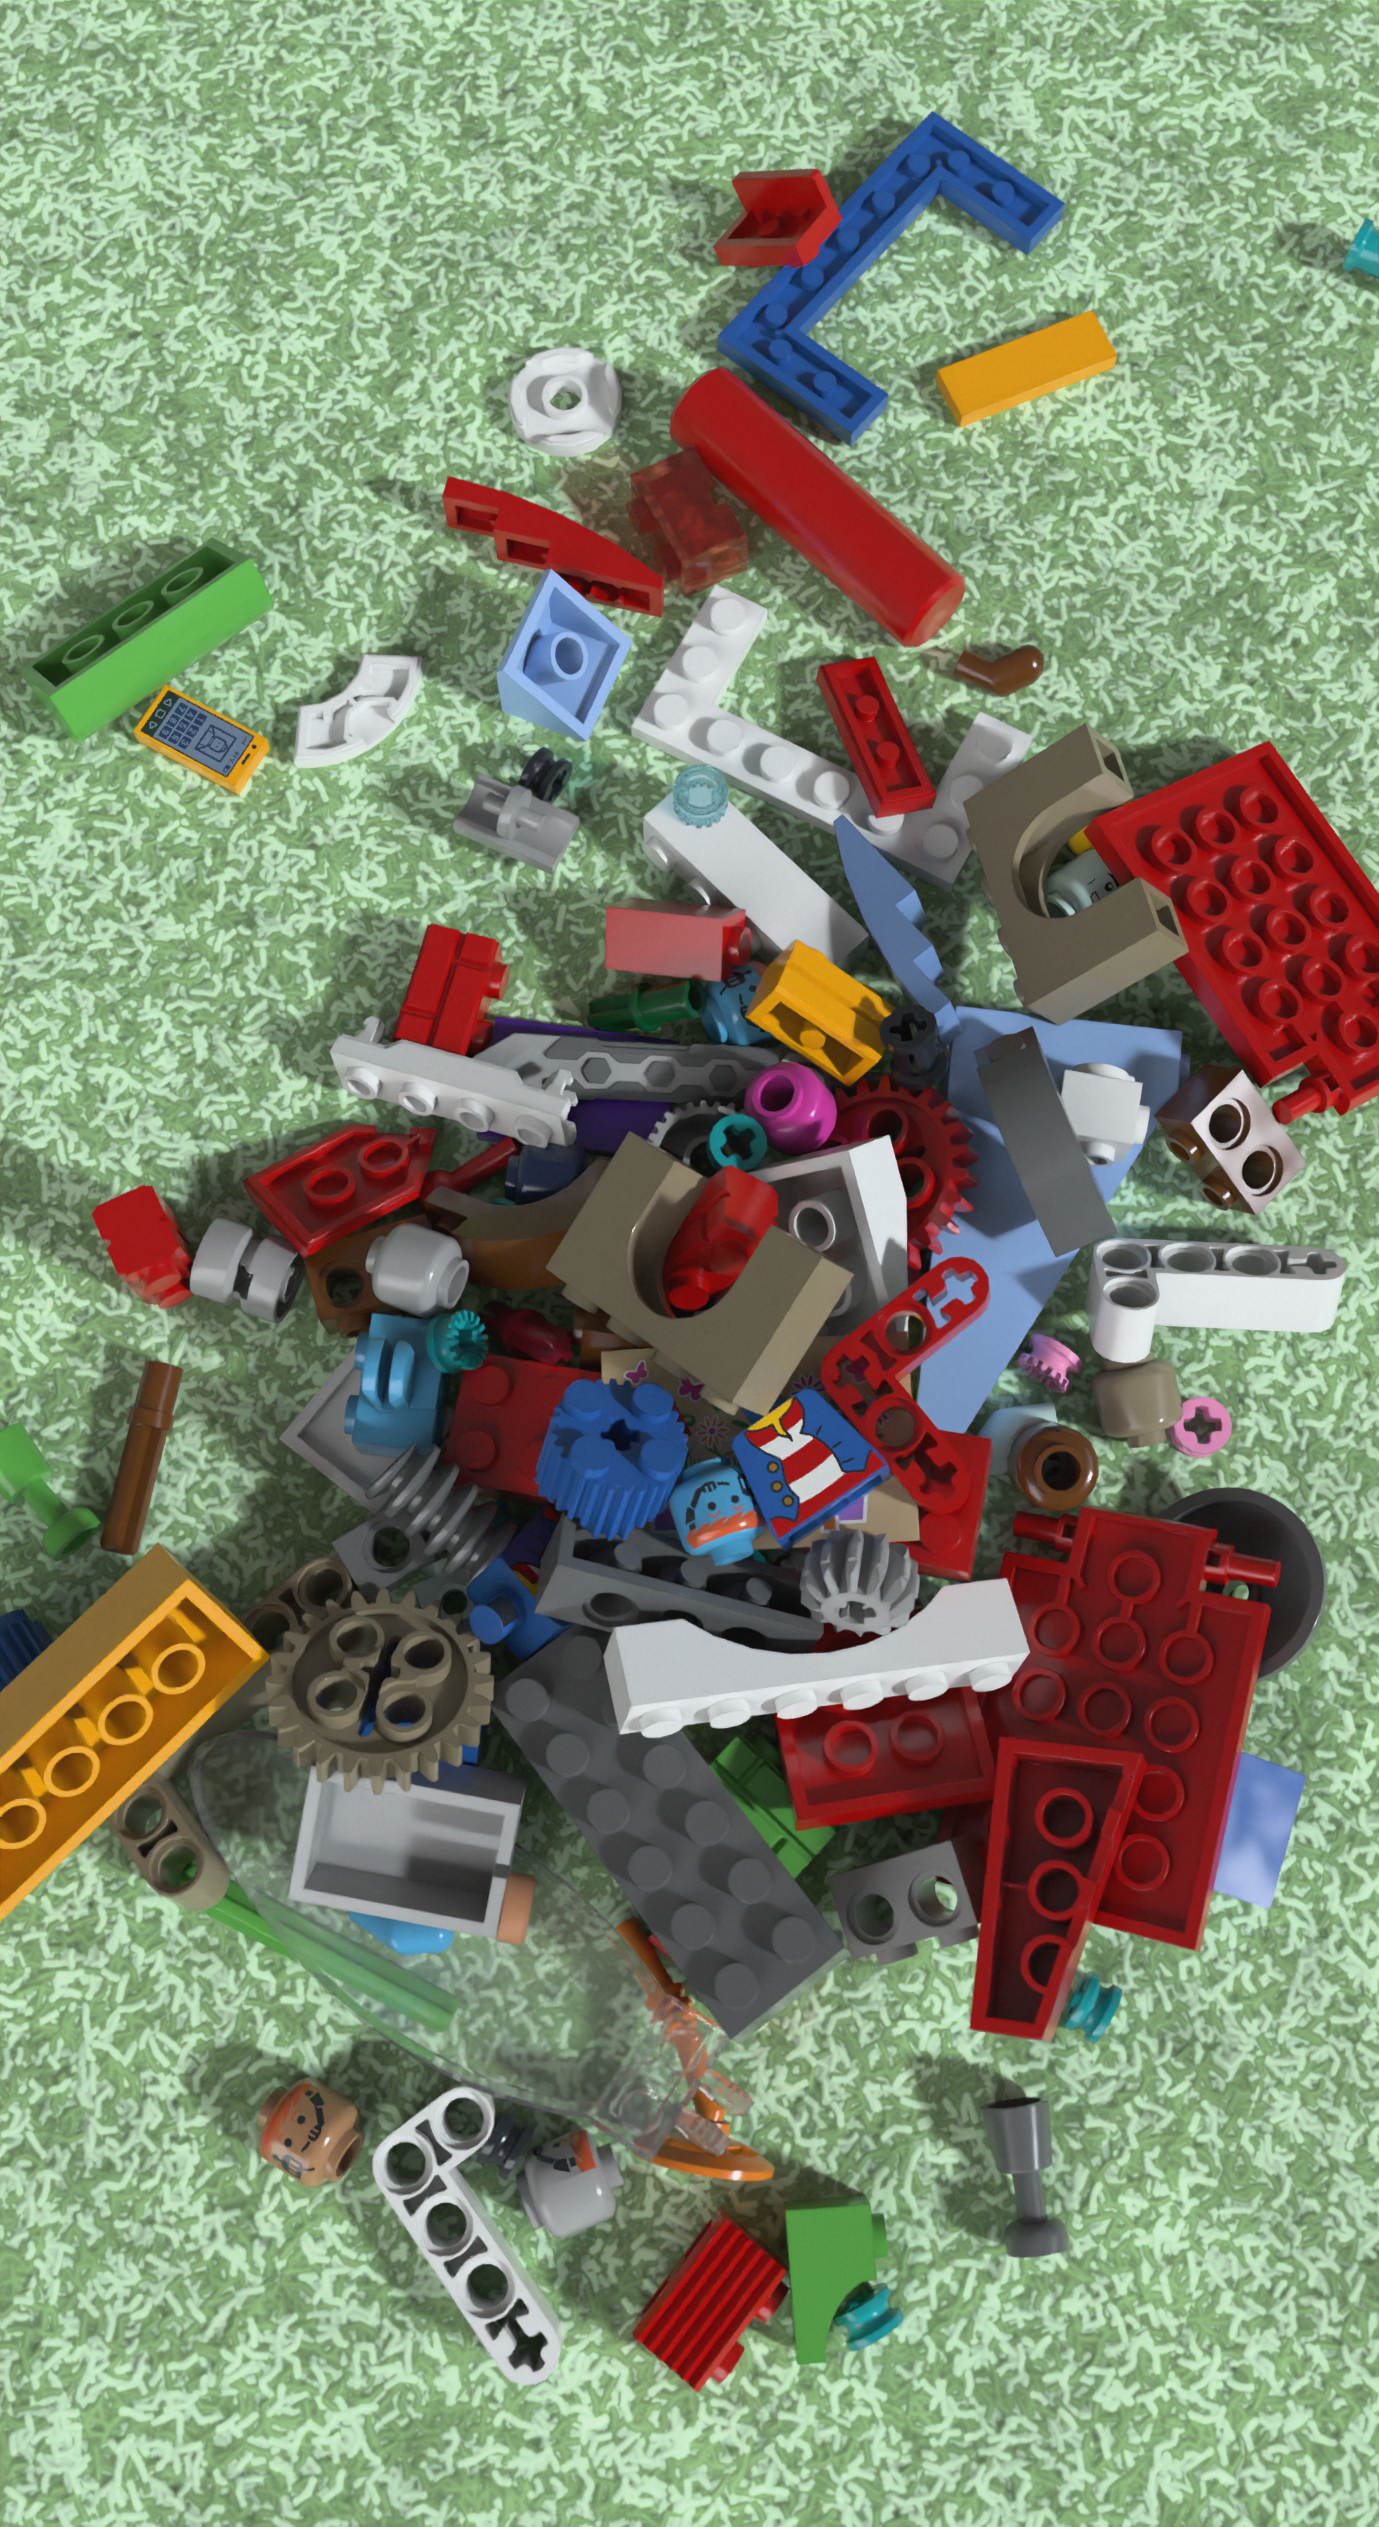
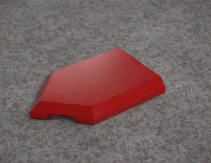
[243,1124,438,1258]

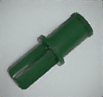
[586,978,706,1033]

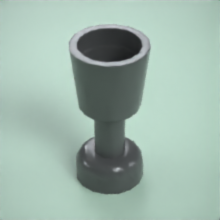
[980,2096,1070,2258]

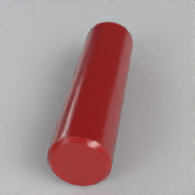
[669,367,965,648]

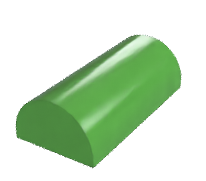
[18,538,274,745]

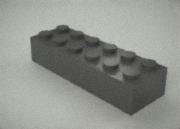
[491,1623,851,2044]

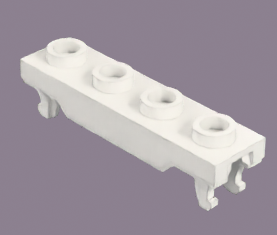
[330,1016,578,1148]

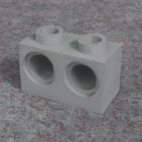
[827,1832,986,1965]

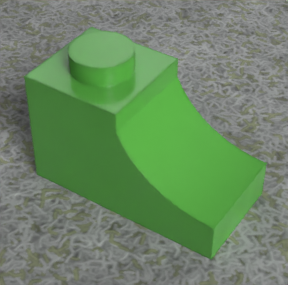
[783,2195,888,2365]

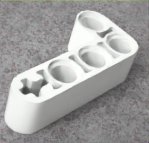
[1085,1238,1346,1363]
[373,2081,563,2385]

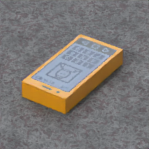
[133,684,270,795]

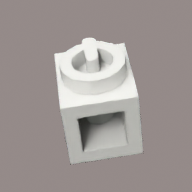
[1057,1063,1150,1167]

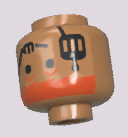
[257,2077,365,2188]

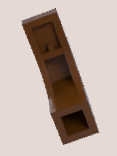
[423,1158,610,1290]

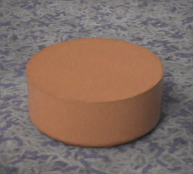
[496,1871,537,1946]

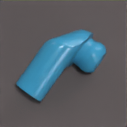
[349,1911,455,1955]

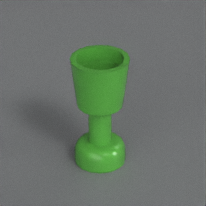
[0,1423,102,1561]

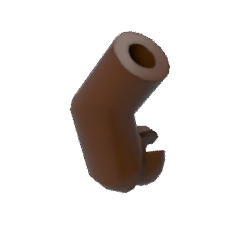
[953,644,1044,697]

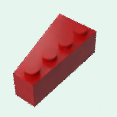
[969,1736,1148,2042]

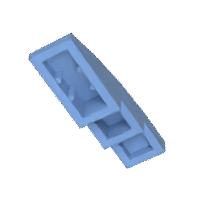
[833,814,963,1047]

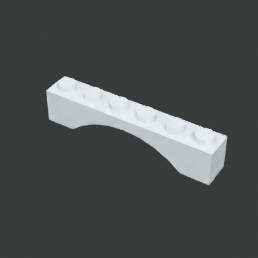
[603,1578,1030,1738]

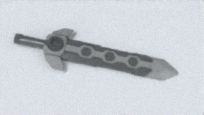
[472,1033,893,1109]

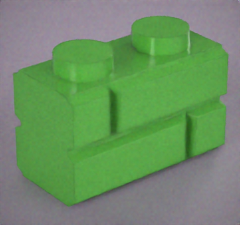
[709,1733,839,1879]

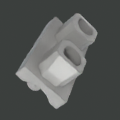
[453,774,579,875]

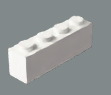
[643,770,870,973]

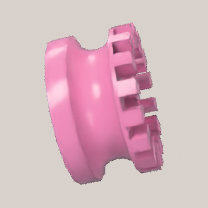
[1017,1334,1083,1393]
[1168,1396,1232,1458]

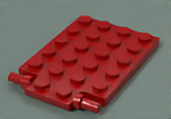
[1083,740,1379,1125]
[936,1504,1281,1953]

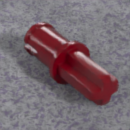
[478,1301,573,1366]

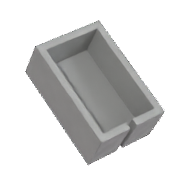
[288,1760,528,1939]

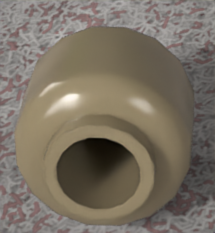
[1091,1349,1184,1448]

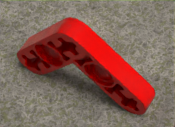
[820,1256,991,1515]

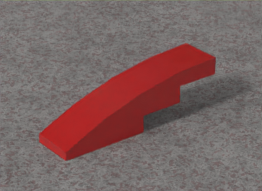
[442,476,664,618]

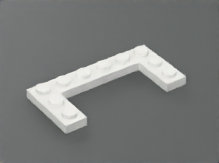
[631,584,1033,893]

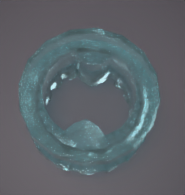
[673,764,728,829]

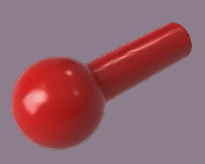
[415,1136,522,1217]

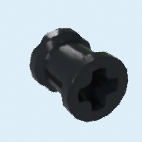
[879,1005,948,1091]

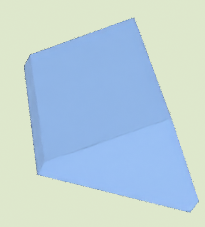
[496,569,633,742]

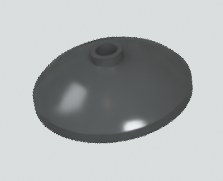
[1157,1487,1328,1683]

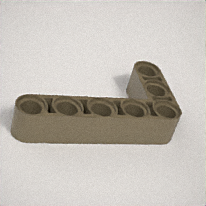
[106,1557,371,1912]

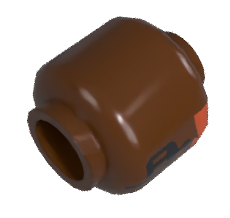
[1007,1422,1099,1511]

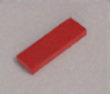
[816,656,937,819]

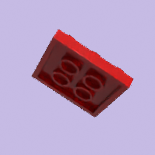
[771,1608,996,1831]

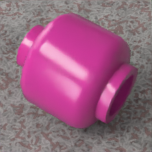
[743,1062,837,1155]

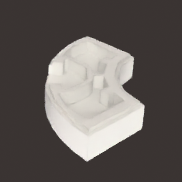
[294,654,424,768]

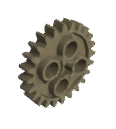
[266,1588,494,1795]

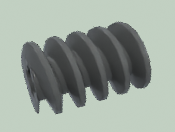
[365,1441,517,1587]

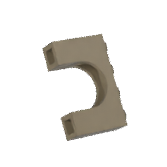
[963,723,1189,1026]
[545,1131,855,1417]

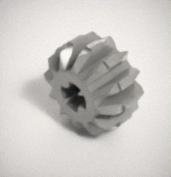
[800,1528,920,1637]

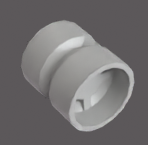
[190,1216,306,1324]

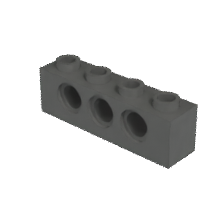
[534,1510,823,1654]

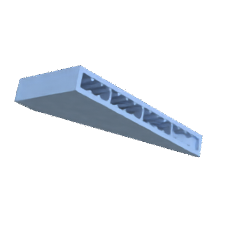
[913,1006,1190,1434]

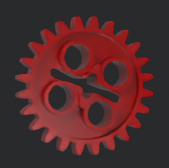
[792,1075,980,1270]

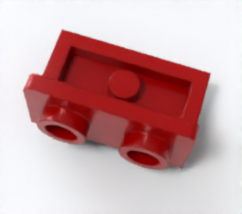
[713,168,842,268]

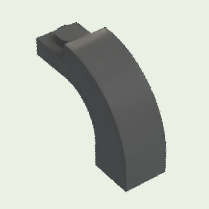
[973,1026,1117,1257]

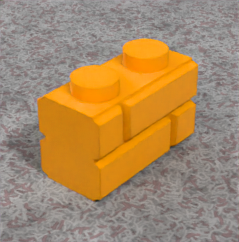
[745,939,896,1087]

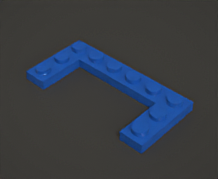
[717,111,1065,447]

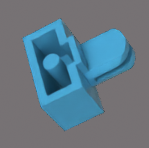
[344,1313,451,1463]

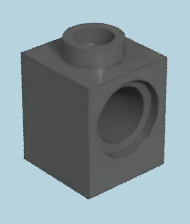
[331,1509,441,1603]

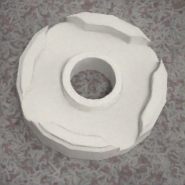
[508,347,622,457]

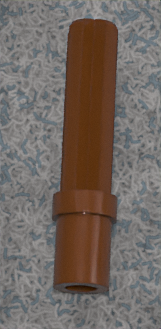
[100,1360,184,1556]

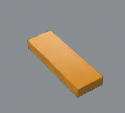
[935,310,1117,428]

